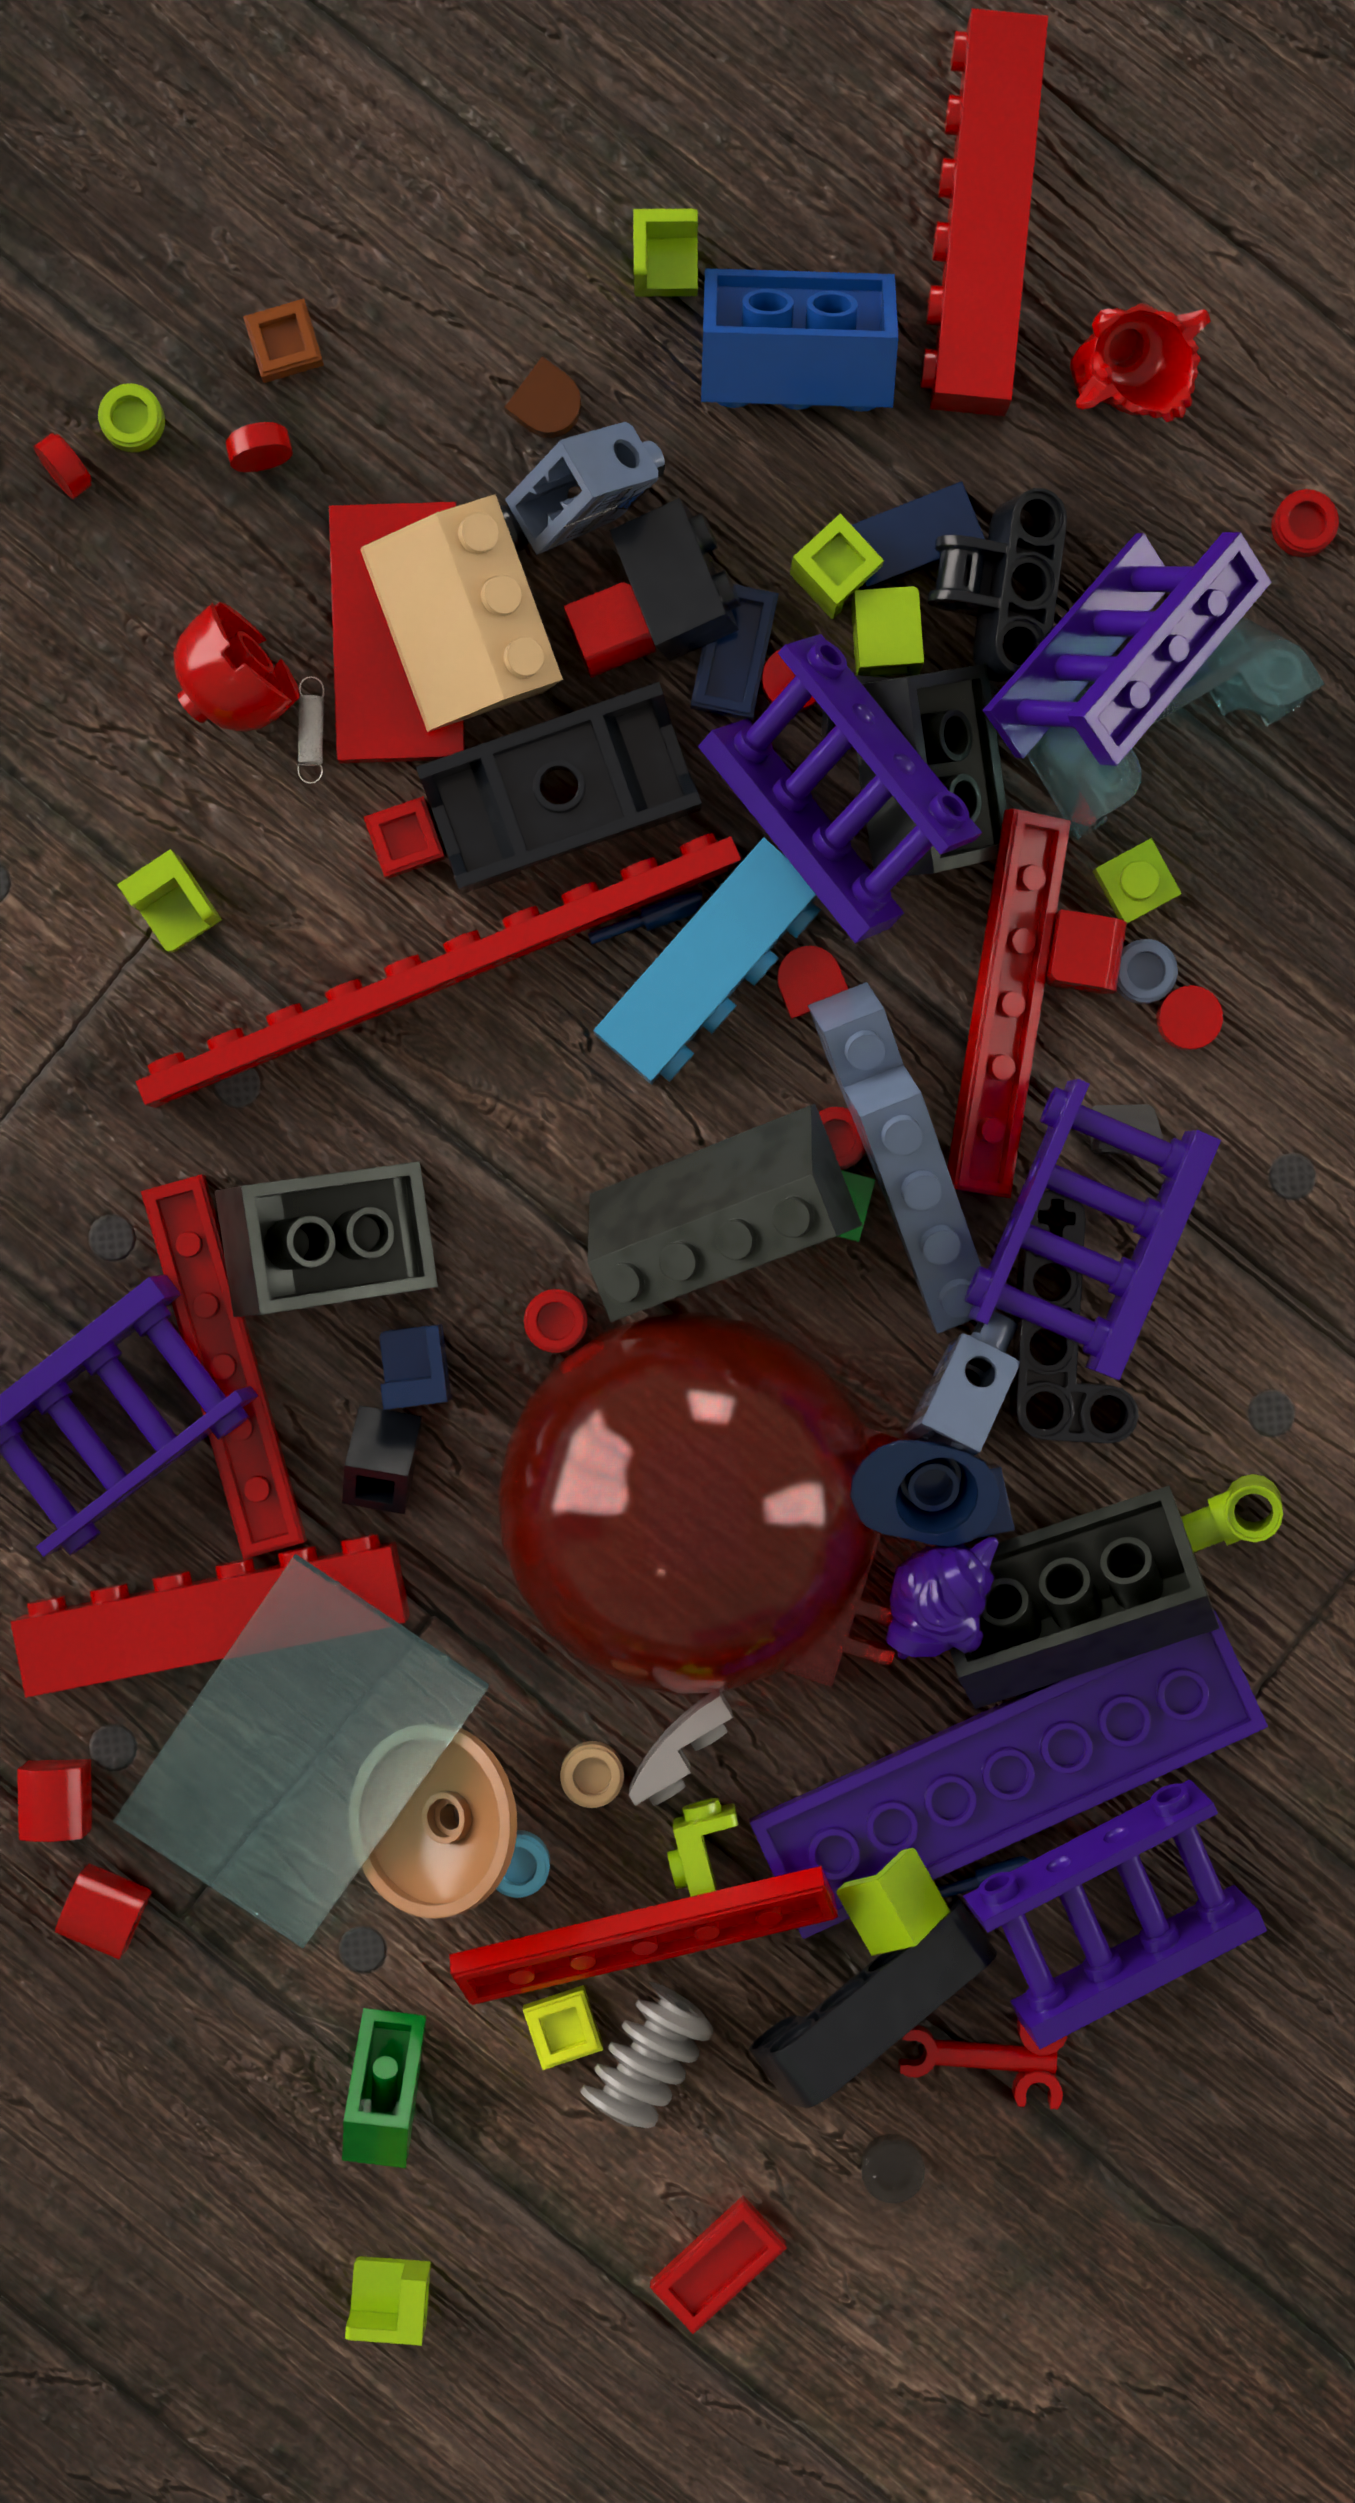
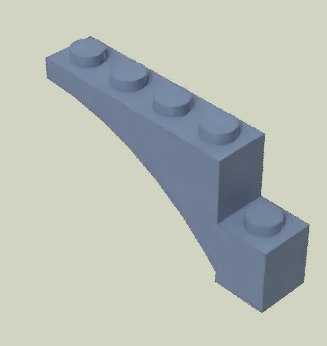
[808,982,997,1334]

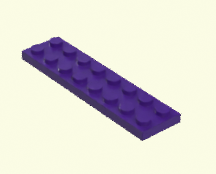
[749,1609,1268,1939]

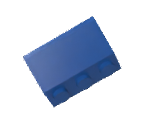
[701,268,898,412]

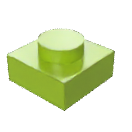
[1092,838,1182,924]

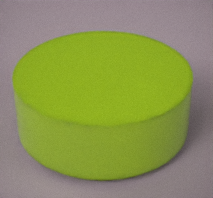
[98,383,165,453]

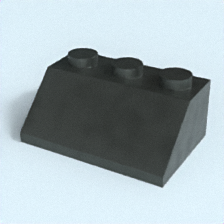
[856,664,1007,876]

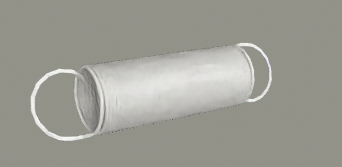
[297,676,324,784]

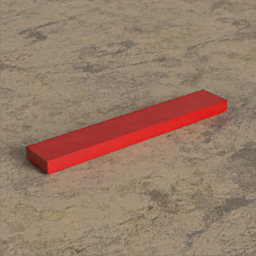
[947,809,1071,1198]
[141,1174,307,1559]
[449,1866,839,2005]

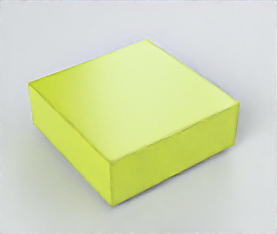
[523,1985,603,2070]

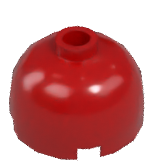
[174,602,300,732]

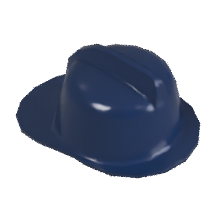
[849,1440,1000,1547]

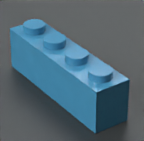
[593,837,821,1085]

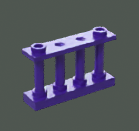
[983,532,1272,766]
[698,634,982,943]
[964,1079,1221,1380]
[0,1275,258,1557]
[963,1779,1267,2049]

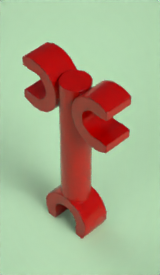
[898,2019,1067,2110]

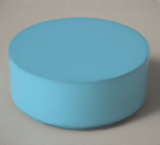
[496,1830,550,1898]

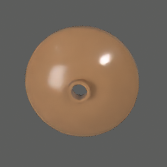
[350,1722,517,1918]

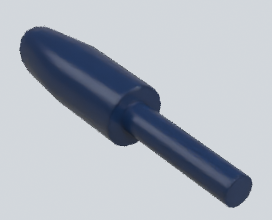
[587,890,703,945]
[937,1856,1031,1899]

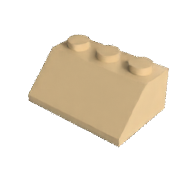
[360,494,563,732]

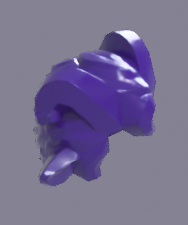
[886,1537,999,1659]

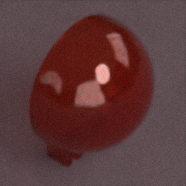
[498,1312,907,1695]

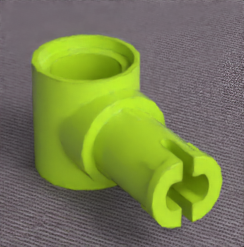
[1181,1474,1283,1552]

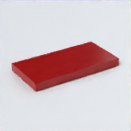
[329,502,465,763]

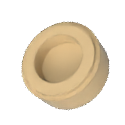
[560,1741,624,1808]

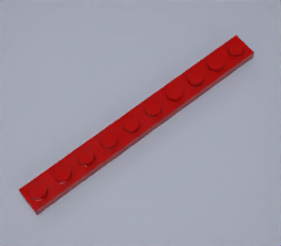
[135,833,741,1108]

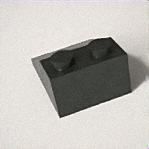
[215,1161,438,1317]

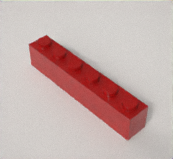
[920,8,1048,417]
[10,1534,410,1698]

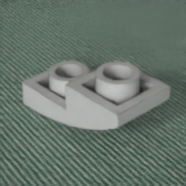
[629,1688,733,1806]

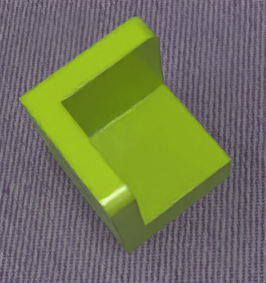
[633,209,698,297]
[790,513,884,619]
[851,586,924,677]
[117,849,222,953]
[836,1848,950,1956]
[345,2256,431,2346]

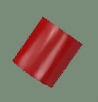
[564,582,656,678]
[1046,909,1127,994]
[17,1759,92,1842]
[54,1863,152,1960]

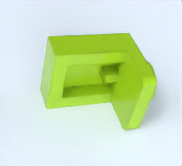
[667,1798,738,1897]

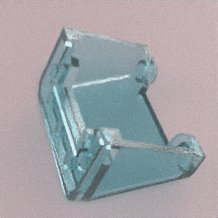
[1027,616,1325,840]

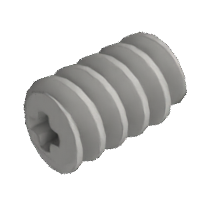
[580,1982,713,2128]

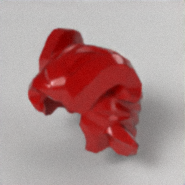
[1070,303,1211,422]

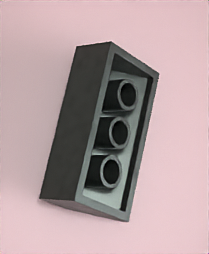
[587,1104,862,1322]
[950,1485,1220,1709]

